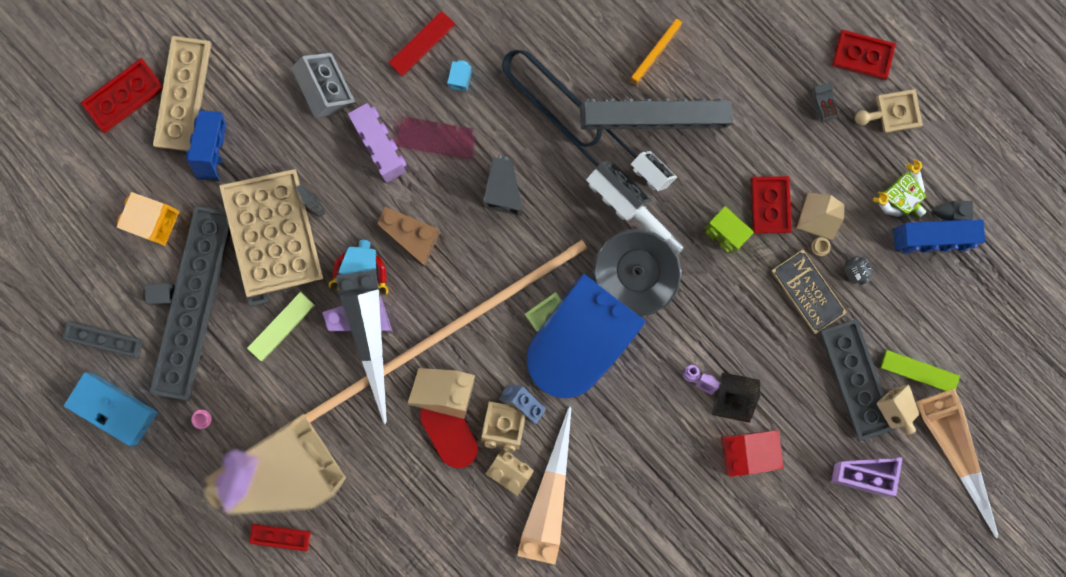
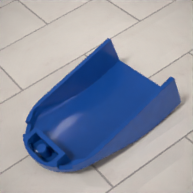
[526,274,646,398]

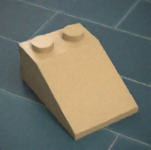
[408,368,475,419]

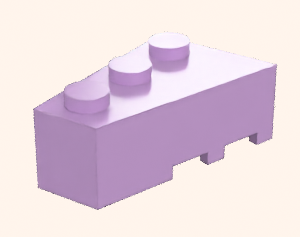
[322,295,393,332]
[831,458,902,498]

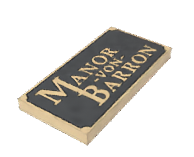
[771,250,847,334]

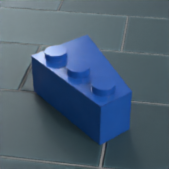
[186,110,226,181]

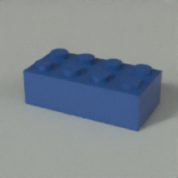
[893,219,986,254]

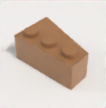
[378,207,440,266]

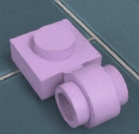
[683,365,720,395]

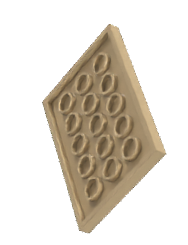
[219,169,323,298]

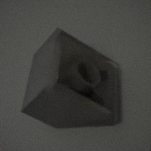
[712,372,760,423]

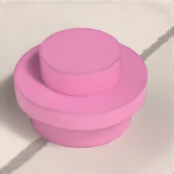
[191,410,212,429]

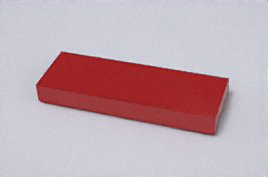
[249,523,311,551]

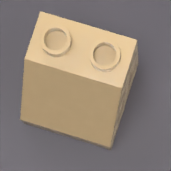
[204,414,346,514]

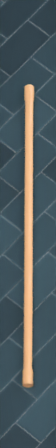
[305,240,588,422]

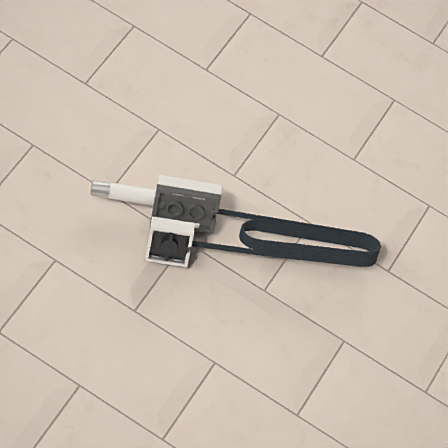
[502,50,684,255]

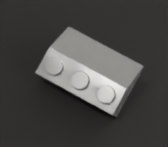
[291,53,355,118]

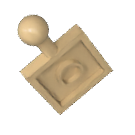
[855,89,923,134]

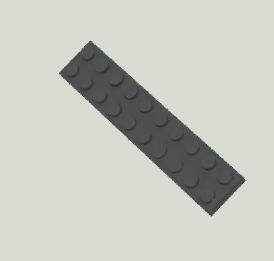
[150,205,230,401]

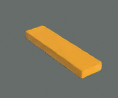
[630,19,682,86]

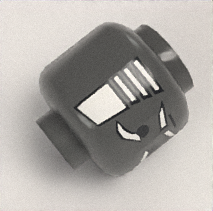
[844,255,873,285]

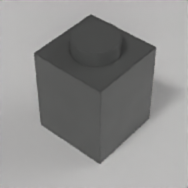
[143,284,175,305]

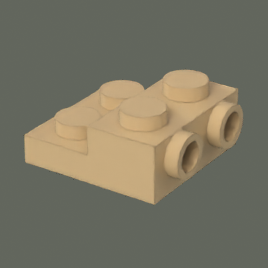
[481,402,525,452]

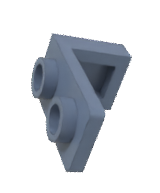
[499,384,546,424]

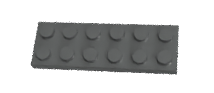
[819,319,896,441]

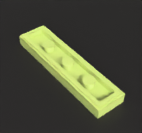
[247,292,315,361]

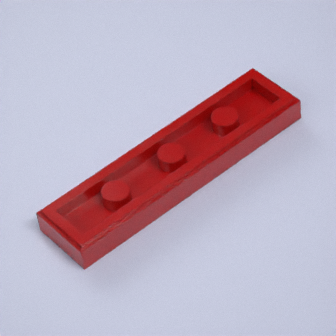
[388,11,455,77]

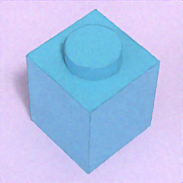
[447,60,472,92]

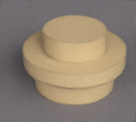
[811,237,831,256]

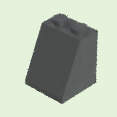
[483,155,522,216]

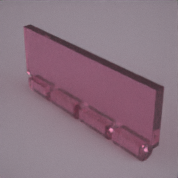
[397,117,476,159]

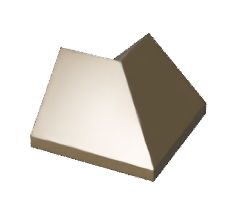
[796,192,844,240]

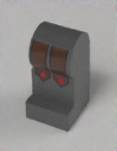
[810,82,838,122]

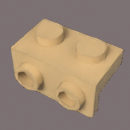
[486,449,534,496]

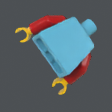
[329,240,389,295]

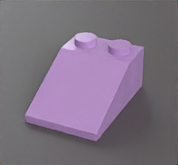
[216,450,259,511]

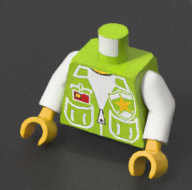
[873,159,927,219]

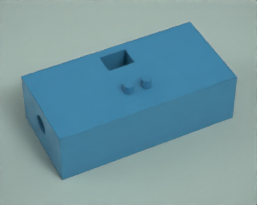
[64,372,158,446]

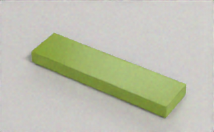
[880,350,960,391]

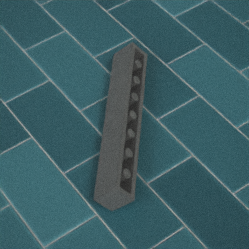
[580,98,733,130]

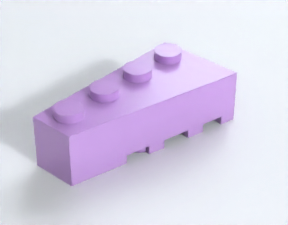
[348,103,407,183]

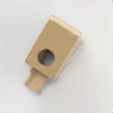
[877,385,919,435]

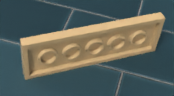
[153,36,211,152]

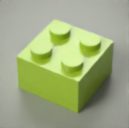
[704,206,754,254]

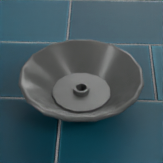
[593,229,682,316]

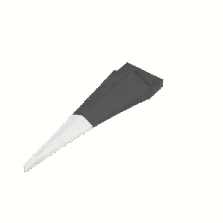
[336,268,386,424]

